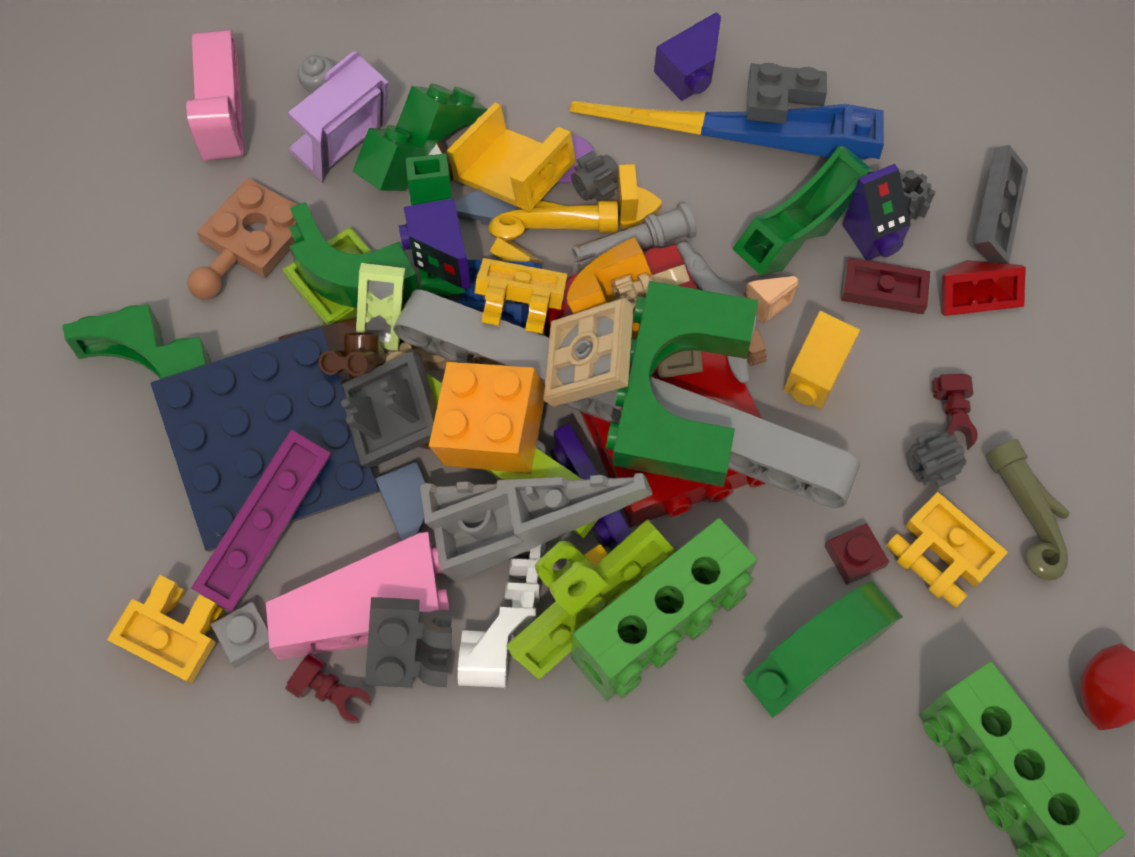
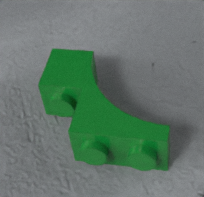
[352,83,487,191]
[732,146,875,276]
[62,304,211,379]

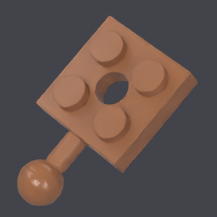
[187,178,313,300]

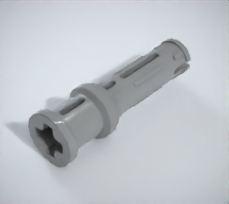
[572,202,697,272]

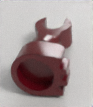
[931,374,978,450]
[285,653,371,724]

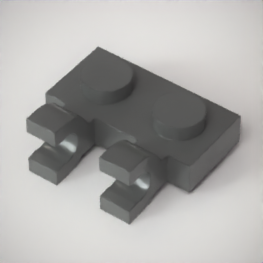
[365,597,452,688]

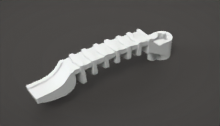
[458,439,546,688]

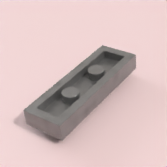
[974,145,1028,264]

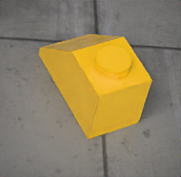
[783,311,860,410]

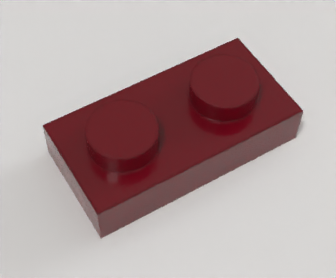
[841,258,931,314]

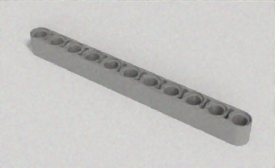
[393,290,860,508]

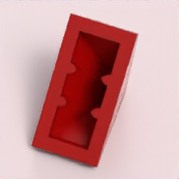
[942,260,1026,316]

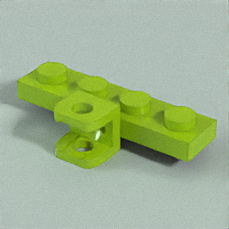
[506,519,676,680]

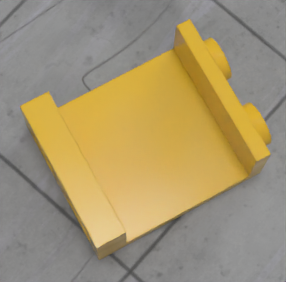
[447,102,576,212]

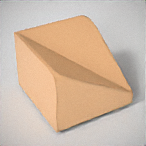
[744,276,799,323]

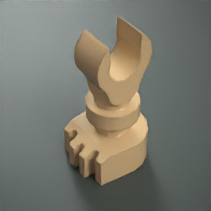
[611,264,690,310]

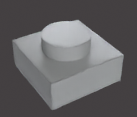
[210,601,269,668]

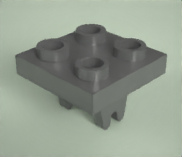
[341,351,437,468]

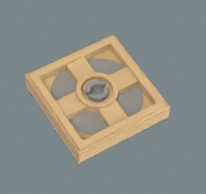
[543,298,634,407]

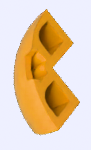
[567,237,652,338]

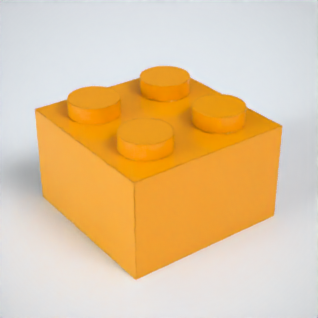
[429,362,545,474]

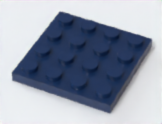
[150,327,379,552]

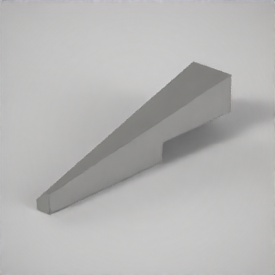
[420,473,653,582]

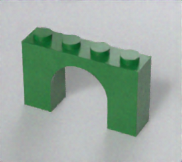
[606,281,758,487]

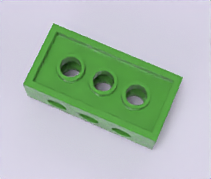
[571,518,758,702]
[920,661,1126,857]

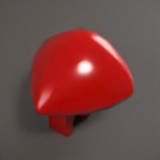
[1080,643,1135,731]

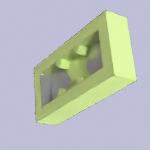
[356,263,405,351]

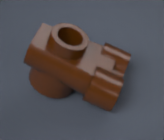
[318,332,386,378]

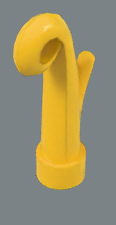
[488,200,618,241]

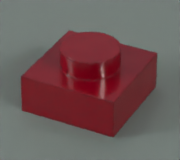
[825,523,890,585]

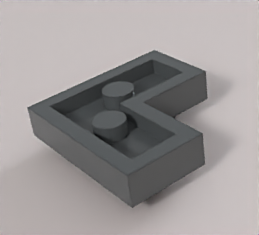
[746,63,827,124]

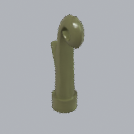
[985,439,1069,581]

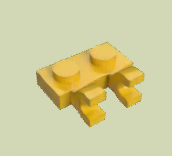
[475,258,568,334]
[107,575,225,684]

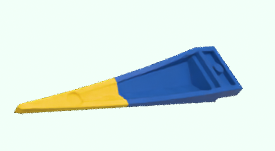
[570,101,884,160]

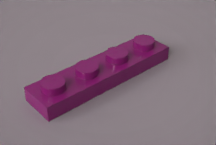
[191,430,332,612]

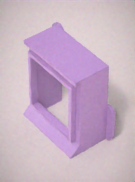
[288,51,388,183]

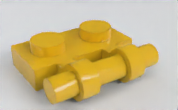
[886,492,1008,608]

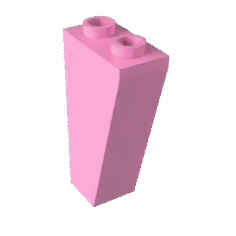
[266,532,450,660]

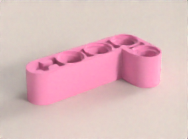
[186,29,244,161]

